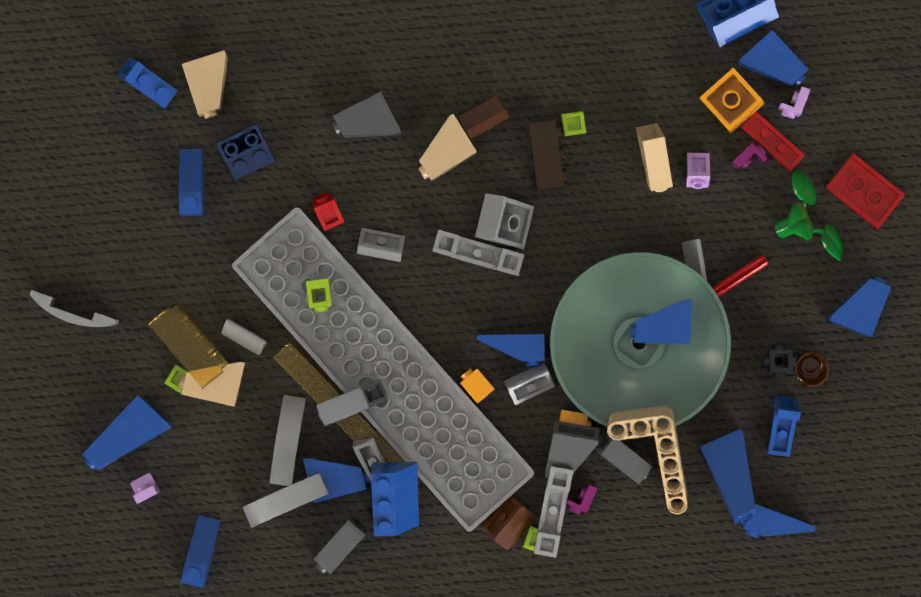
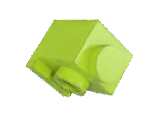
[306,278,332,312]

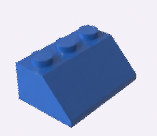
[695,0,779,47]
[371,462,419,536]

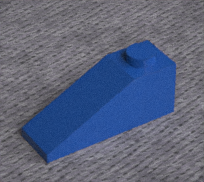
[179,149,205,216]
[477,334,545,366]
[741,504,816,538]
[180,515,221,588]

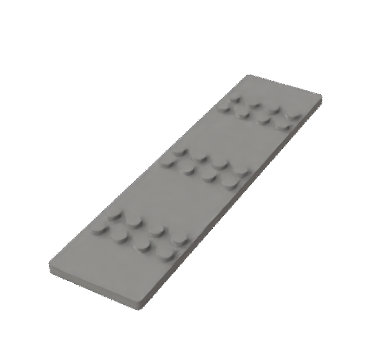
[232,207,534,532]

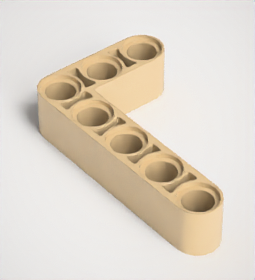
[608,406,687,514]

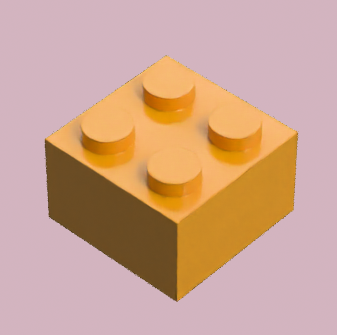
[700,68,764,134]

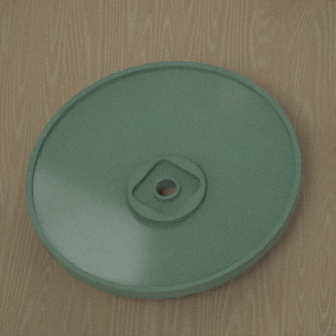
[550,252,731,428]

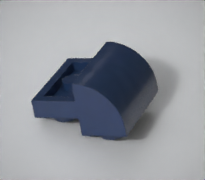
[216,123,275,180]

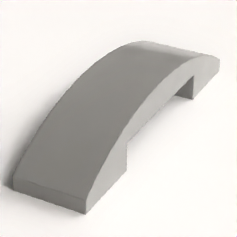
[432,230,524,276]
[30,290,119,327]
[270,395,306,486]
[534,466,573,558]
[242,473,329,528]

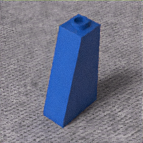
[82,395,173,470]
[700,429,756,524]

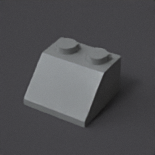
[475,194,534,250]

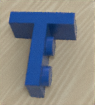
[117,58,178,109]
[767,395,801,457]

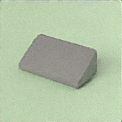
[357,228,405,262]
[682,239,707,281]
[221,319,267,355]
[504,363,555,405]
[353,437,386,485]

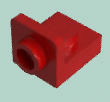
[311,192,344,231]

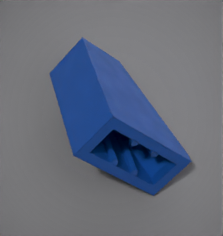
[737,30,809,87]
[827,276,891,337]
[630,299,692,345]
[303,457,370,503]

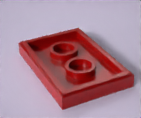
[825,153,906,230]

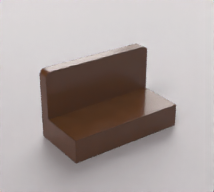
[458,96,510,140]
[481,495,536,550]

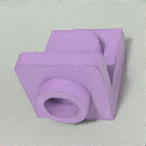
[778,87,810,119]
[686,153,710,189]
[131,473,160,504]

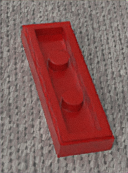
[740,111,805,172]

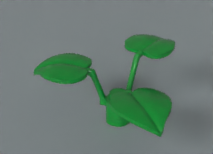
[775,168,843,261]

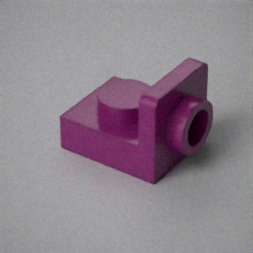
[731,143,767,170]
[566,484,598,515]

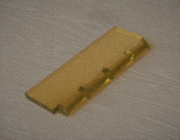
[148,305,228,389]

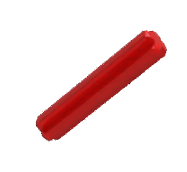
[712,255,768,297]

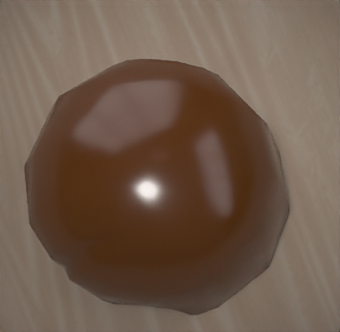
[795,351,829,387]

